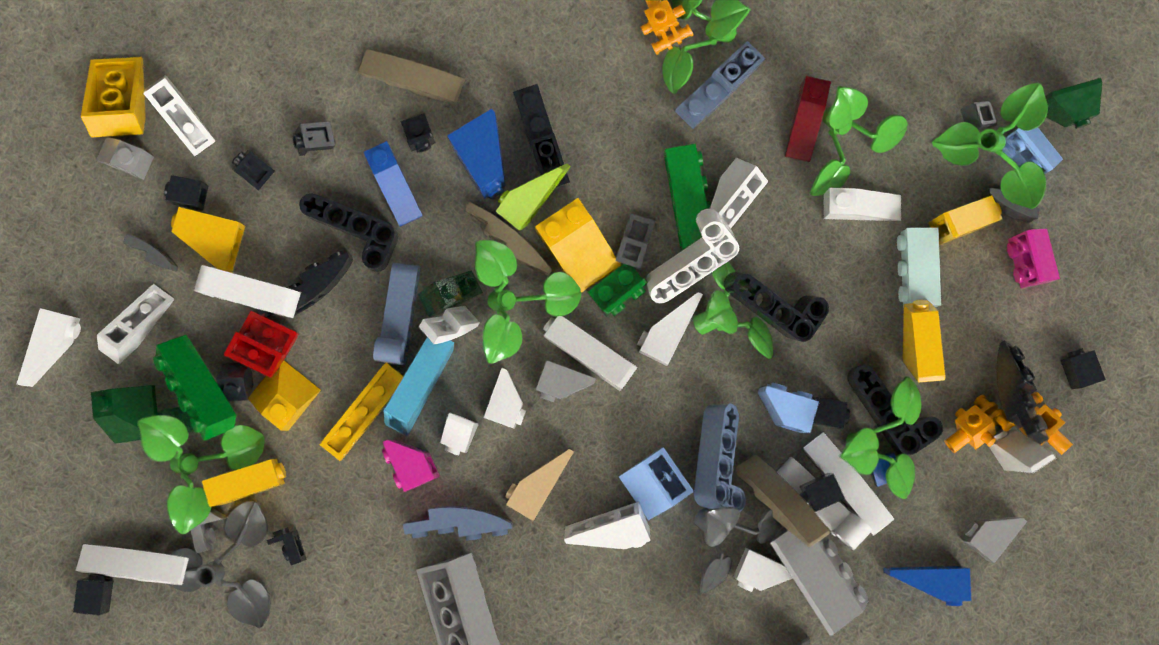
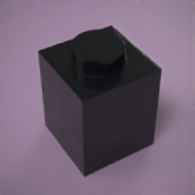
[164,175,209,211]
[1060,348,1106,389]
[216,363,254,402]
[812,397,850,429]
[799,473,845,512]
[73,573,114,616]

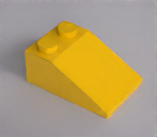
[81,57,145,137]
[535,198,621,293]

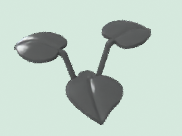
[168,501,271,628]
[694,507,783,594]

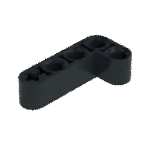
[299,193,398,272]
[724,272,829,342]
[847,365,943,455]

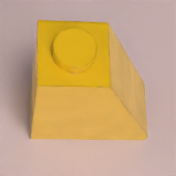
[928,196,1003,245]
[171,207,246,273]
[903,300,945,383]
[202,459,286,507]

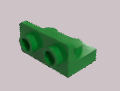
[587,264,648,317]

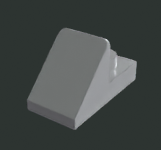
[191,507,228,553]

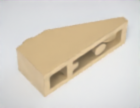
[505,449,574,521]

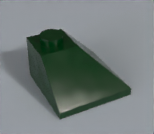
[1045,78,1103,129]
[91,385,158,444]

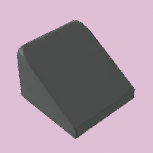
[960,101,997,130]

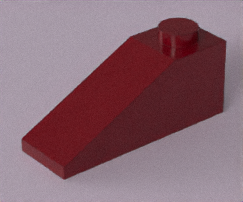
[785,76,831,162]

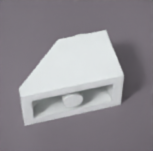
[484,368,526,429]
[440,413,478,456]
[733,548,793,592]

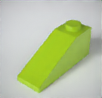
[496,163,571,231]

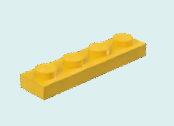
[319,363,404,461]

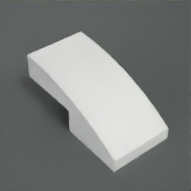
[419,306,480,344]

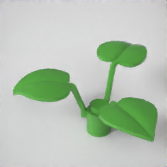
[662,0,750,94]
[932,83,1048,209]
[810,86,908,196]
[475,240,581,363]
[693,262,773,359]
[839,376,921,499]
[138,416,265,534]

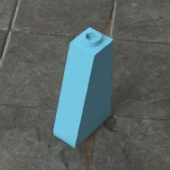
[384,337,454,437]

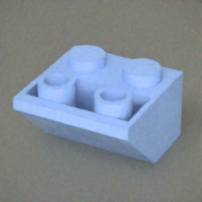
[1002,127,1063,174]
[758,383,819,433]
[618,447,694,520]

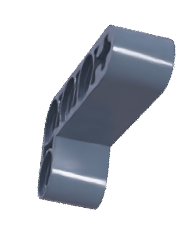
[373,263,420,365]
[694,404,746,512]

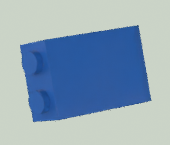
[447,109,506,199]

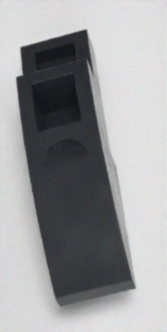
[513,84,570,187]
[257,251,353,318]
[996,340,1049,444]

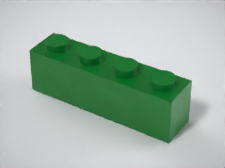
[663,144,711,251]
[153,334,236,441]

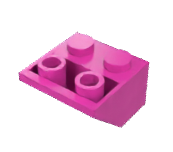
[1007,229,1060,289]
[382,440,440,492]

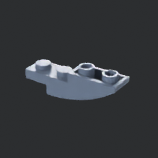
[675,41,766,129]
[403,506,513,541]

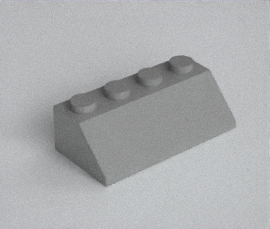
[770,526,869,636]
[416,553,500,645]

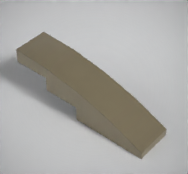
[358,49,465,103]
[465,202,552,276]
[736,455,830,548]

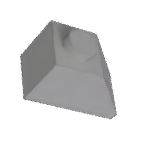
[96,137,154,180]
[536,361,596,403]
[962,517,1027,563]

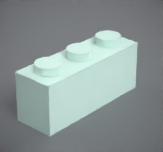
[897,228,941,308]

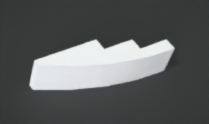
[803,432,894,536]
[76,544,189,585]

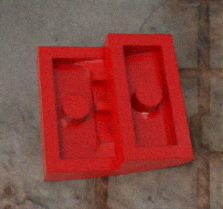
[223,311,299,378]

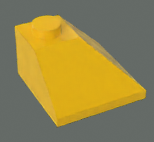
[248,361,321,431]

